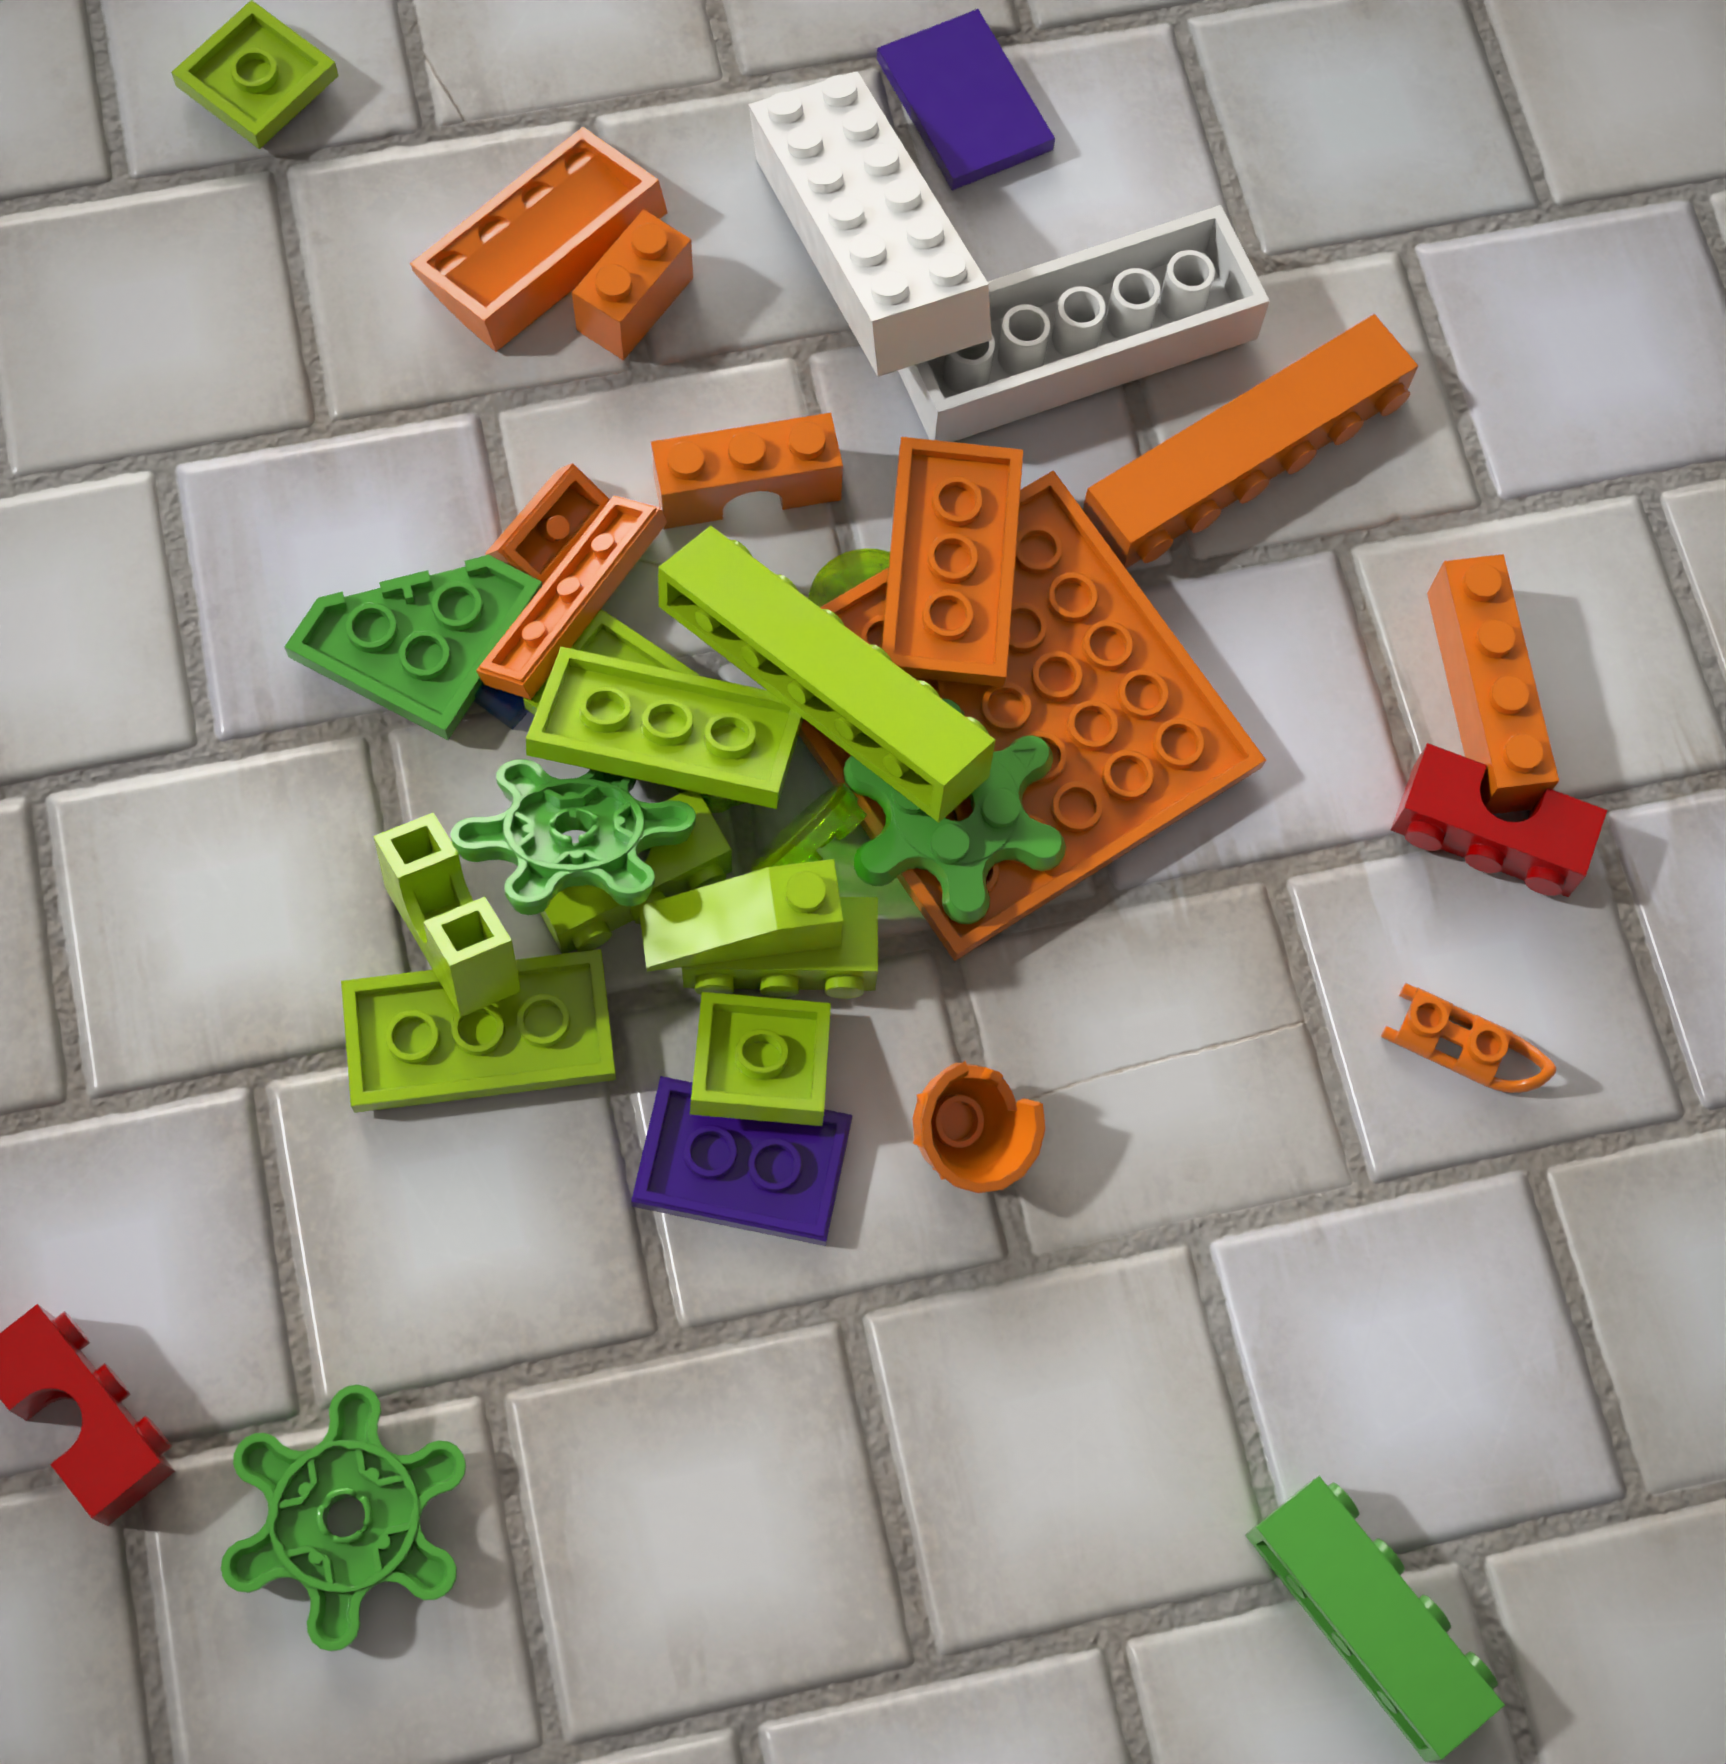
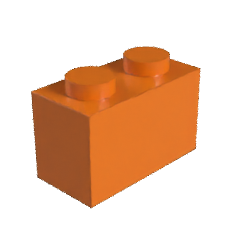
[572,209,693,361]

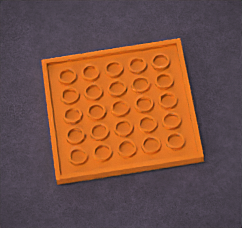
[799,470,1266,961]

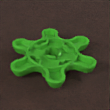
[843,698,1066,924]
[450,759,696,915]
[221,1384,466,1652]

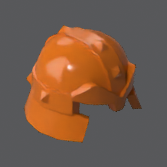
[912,1060,1046,1193]

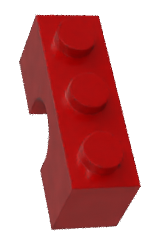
[1391,743,1607,897]
[0,1304,175,1526]

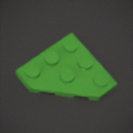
[284,555,542,740]

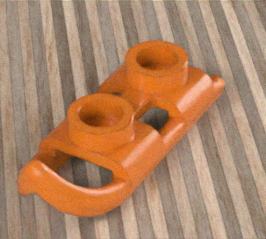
[1381,983,1556,1093]

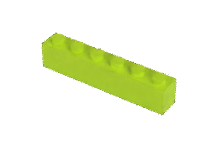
[658,526,996,823]

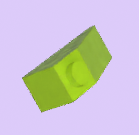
[639,859,843,972]

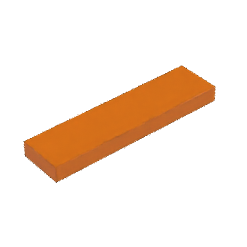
[476,496,668,700]

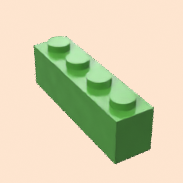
[1245,1476,1505,1762]

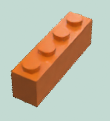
[1427,554,1559,814]

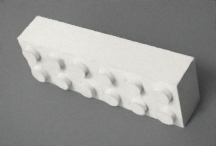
[749,71,992,377]
[898,205,1270,442]

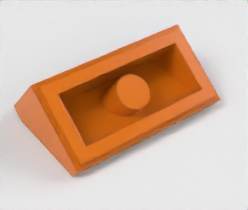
[485,463,610,586]

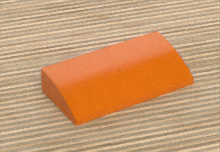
[410,127,668,352]

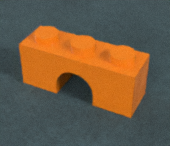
[651,413,843,529]

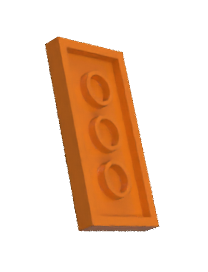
[881,437,1023,687]

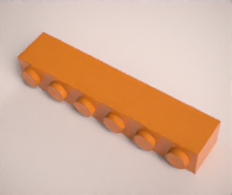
[1083,314,1418,569]

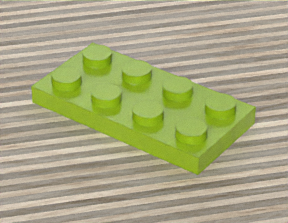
[526,647,804,809]
[341,949,617,1113]

